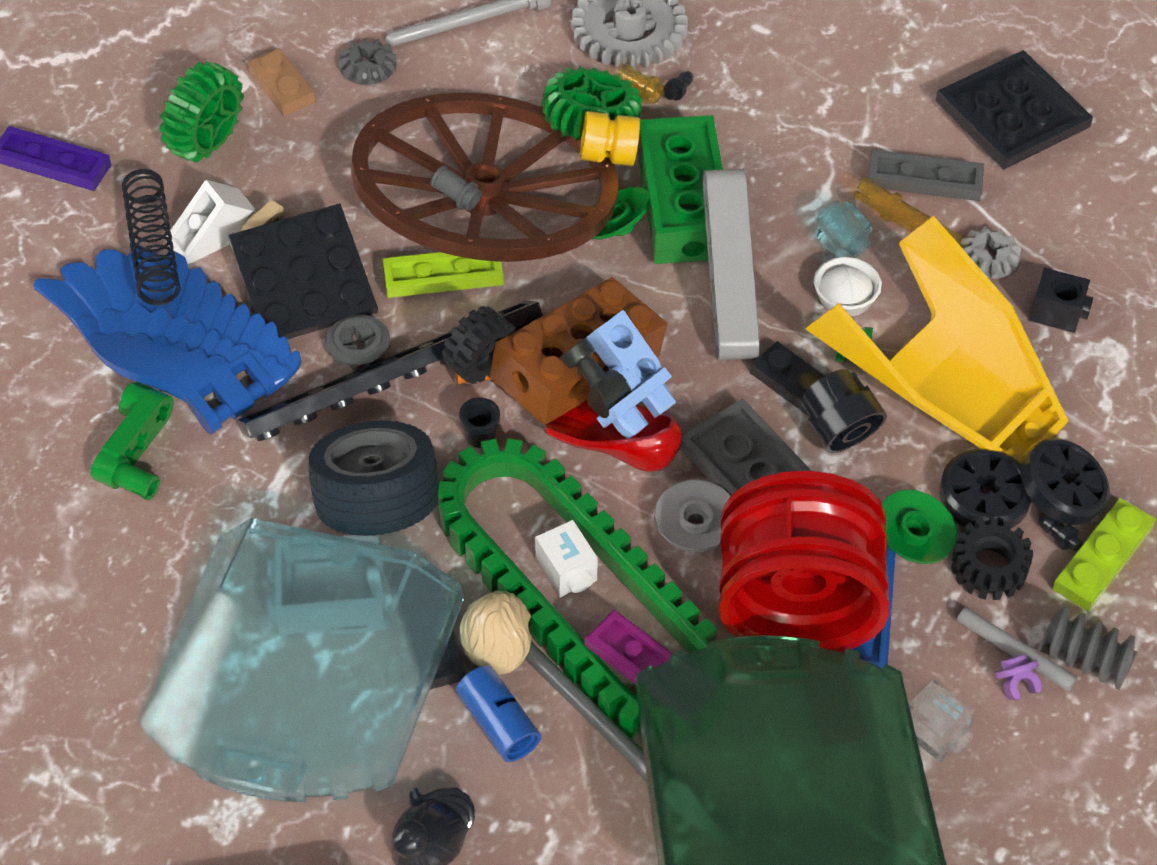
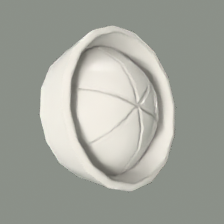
[813,257,882,316]

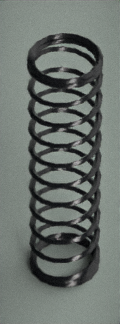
[121,169,181,306]

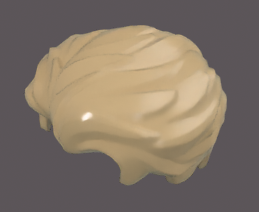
[460,591,532,675]

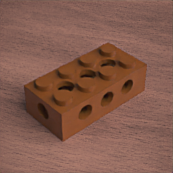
[490,277,668,426]

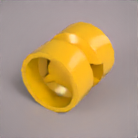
[580,111,640,167]

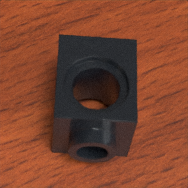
[1029,268,1094,333]

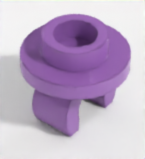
[995,654,1042,700]

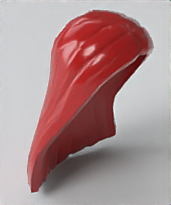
[544,400,683,472]

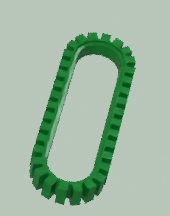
[438,439,733,746]

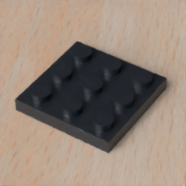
[936,50,1093,170]
[228,203,378,339]

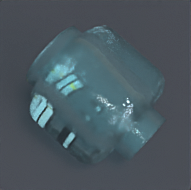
[815,201,872,258]

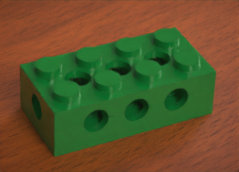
[637,115,723,264]

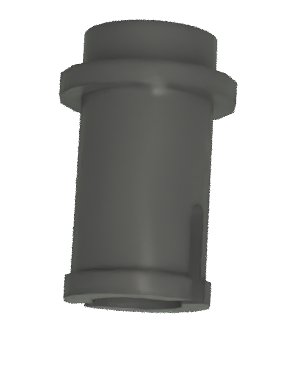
[431,165,482,211]

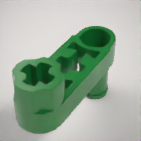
[90,382,174,501]

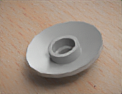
[654,479,731,552]

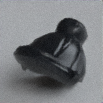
[391,788,475,865]

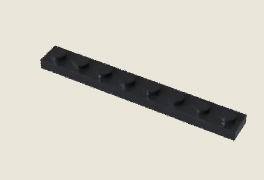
[237,300,543,441]

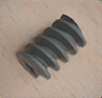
[1037,605,1137,690]

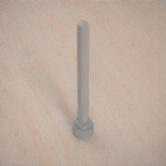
[386,0,551,46]

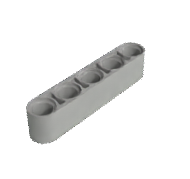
[703,169,759,360]

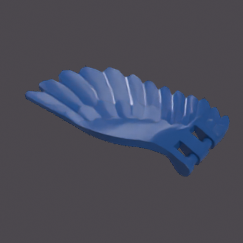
[33,246,301,435]

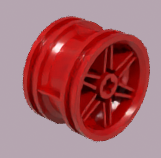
[719,471,889,657]

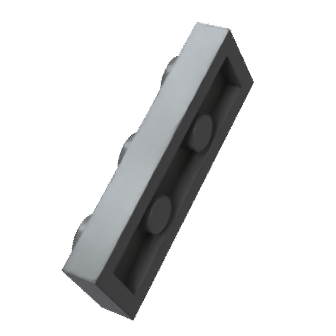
[867,150,984,201]

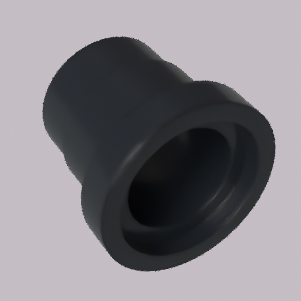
[459,397,500,448]

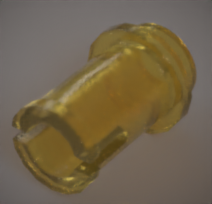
[618,65,664,104]

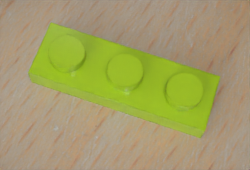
[383,252,504,298]
[1052,498,1157,612]

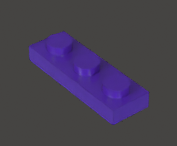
[0,126,111,191]

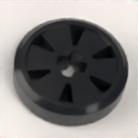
[1021,438,1110,525]
[939,448,1032,528]

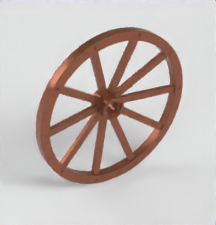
[351,93,619,262]

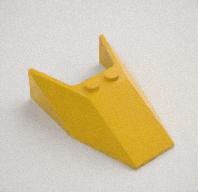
[805,215,1069,464]

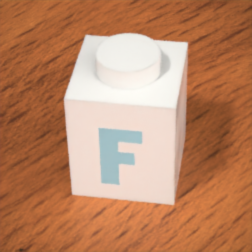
[535,520,598,598]

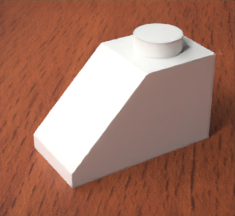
[166,180,256,264]

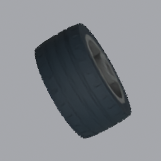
[309,420,439,536]

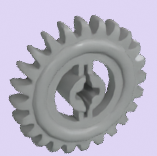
[571,0,688,69]

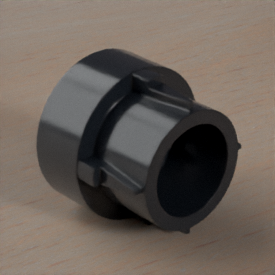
[801,369,887,453]

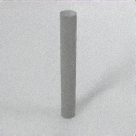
[957,607,1078,692]

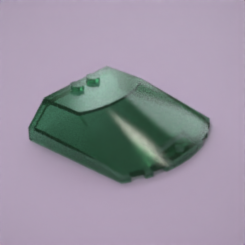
[636,635,946,865]

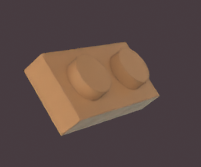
[248,48,315,116]

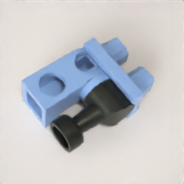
[560,310,676,439]

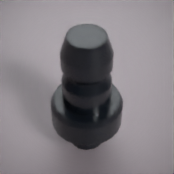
[664,71,694,101]
[1039,514,1082,551]

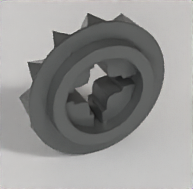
[339,38,397,85]
[326,315,390,370]

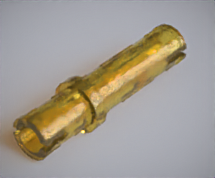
[854,178,962,243]

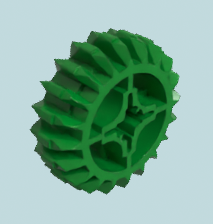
[159,61,244,163]
[542,66,642,142]

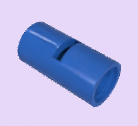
[456,665,541,762]

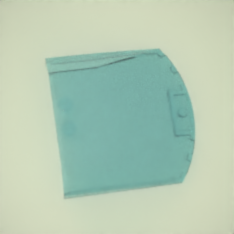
[140,518,464,802]

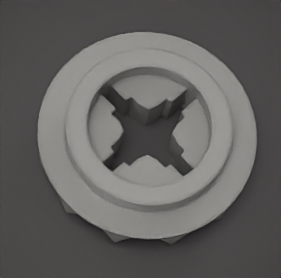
[960,226,1021,279]

